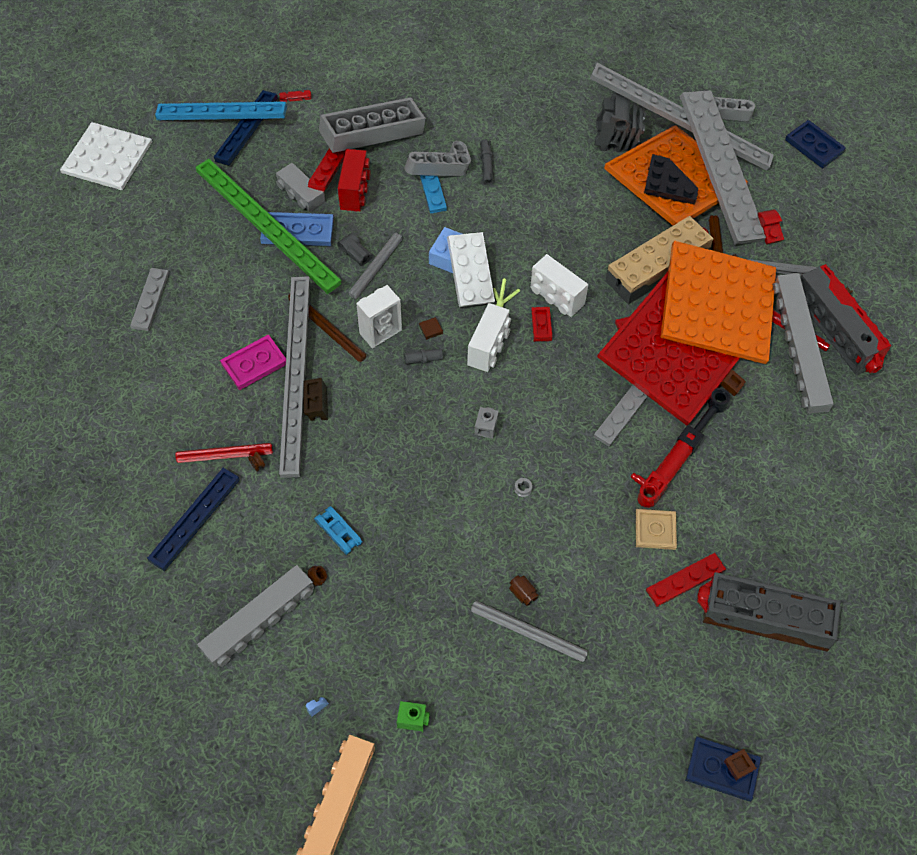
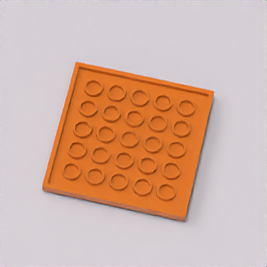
[604,125,748,226]
[660,241,776,364]

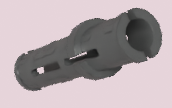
[480,139,494,185]

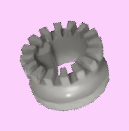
[514,478,532,497]

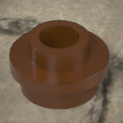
[308,566,327,586]

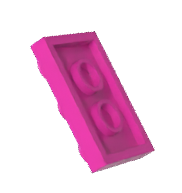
[220,334,286,390]

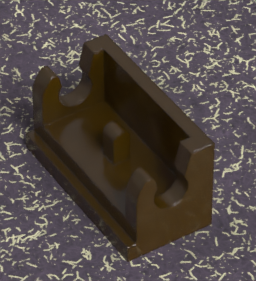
[303,378,328,421]

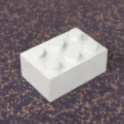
[530,254,588,317]
[356,285,402,348]
[467,303,511,372]

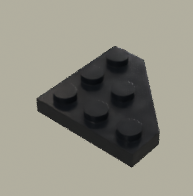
[644,154,698,205]

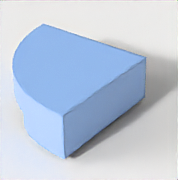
[305,697,329,717]

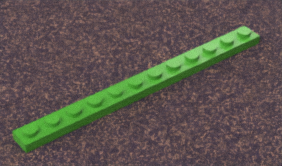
[195,159,342,294]

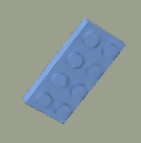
[260,212,334,246]

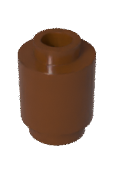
[509,575,539,606]

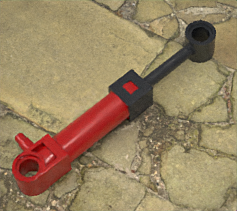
[631,388,730,508]

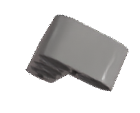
[714,97,755,121]
[404,141,471,176]

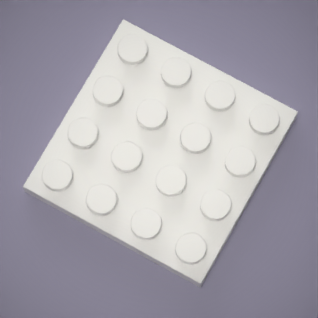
[60,122,152,190]

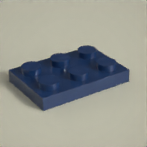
[785,120,846,169]
[685,736,761,802]

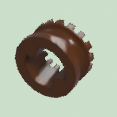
[248,452,265,472]

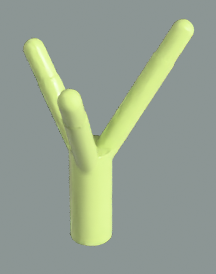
[493,278,520,307]

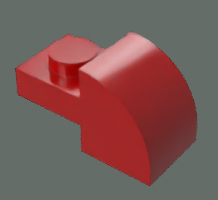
[757,209,784,245]

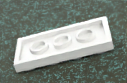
[447,232,495,307]

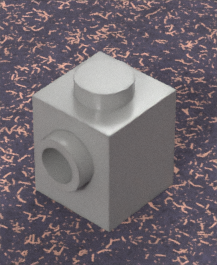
[474,407,499,439]

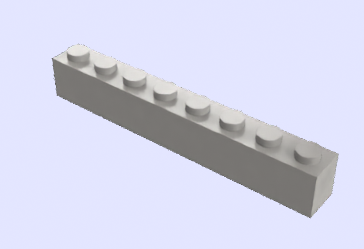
[773,273,833,414]

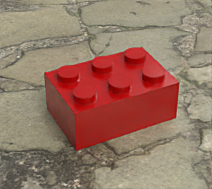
[338,149,371,212]

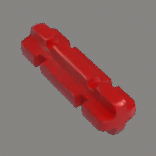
[279,90,311,102]

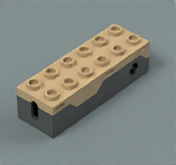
[606,216,713,305]

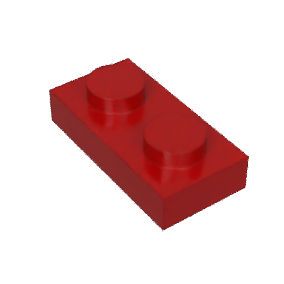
[531,307,552,341]

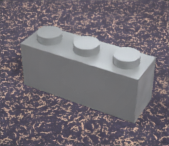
[276,163,325,213]

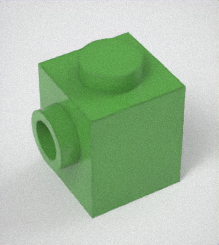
[397,701,430,732]

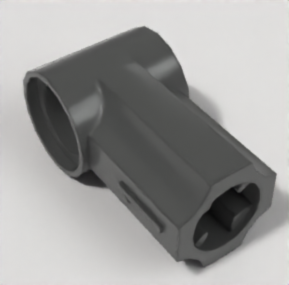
[337,233,372,266]

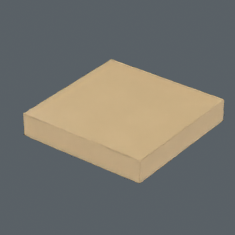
[636,509,677,550]

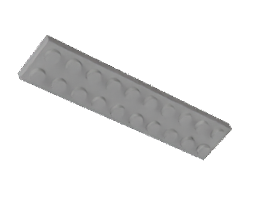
[679,90,766,245]

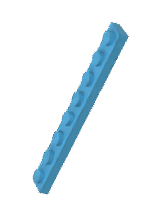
[155,102,287,120]

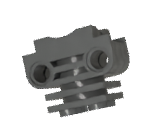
[595,92,646,152]

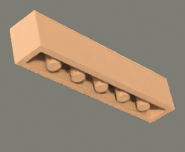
[296,735,375,855]

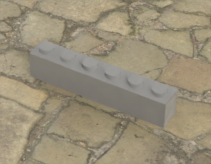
[197,565,314,669]

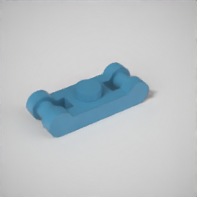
[314,506,362,555]

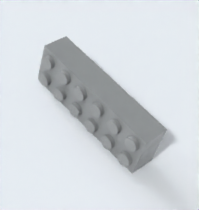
[319,97,426,153]

